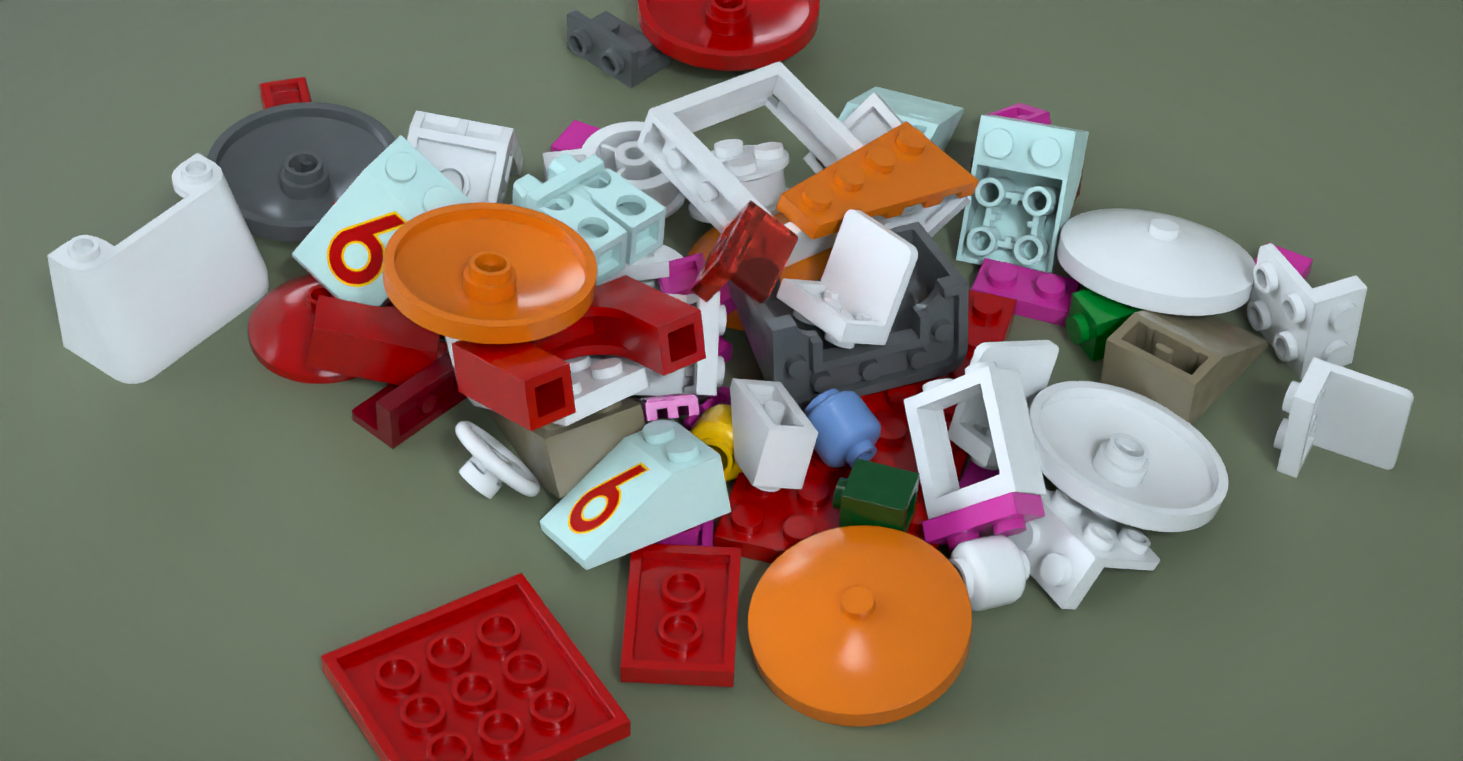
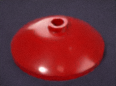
[248,274,394,384]

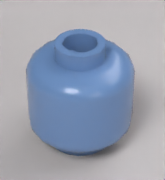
[804,389,881,468]

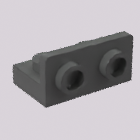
[567,10,670,88]

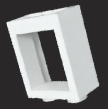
[903,361,1047,520]

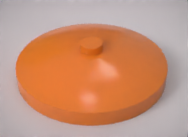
[383,202,597,344]
[748,525,972,727]

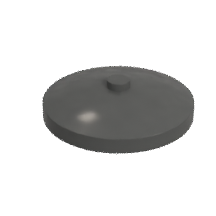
[207,102,395,242]

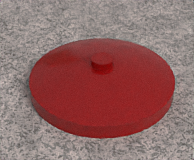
[638,0,820,71]

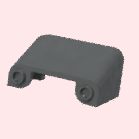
[728,222,969,411]

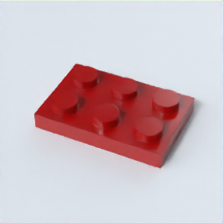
[620,544,741,687]

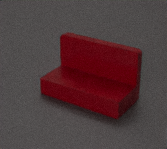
[352,352,467,449]

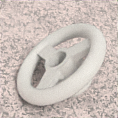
[455,421,540,499]

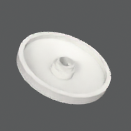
[1057,208,1256,316]
[1028,381,1229,532]

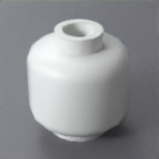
[949,535,1030,611]

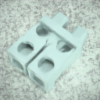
[513,152,666,286]

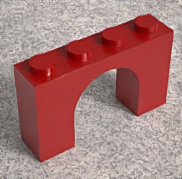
[305,201,447,385]
[451,275,706,431]

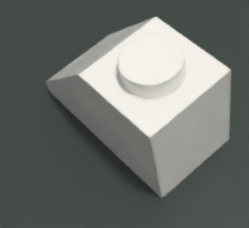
[730,378,818,492]

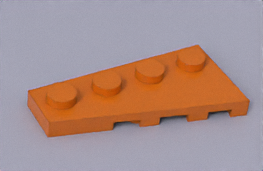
[776,121,979,240]

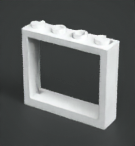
[637,61,893,271]

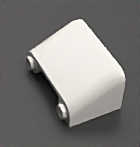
[47,153,269,384]

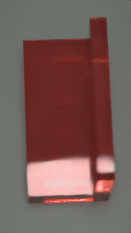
[691,200,798,303]

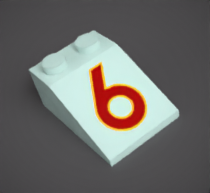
[292,135,473,307]
[540,419,731,570]

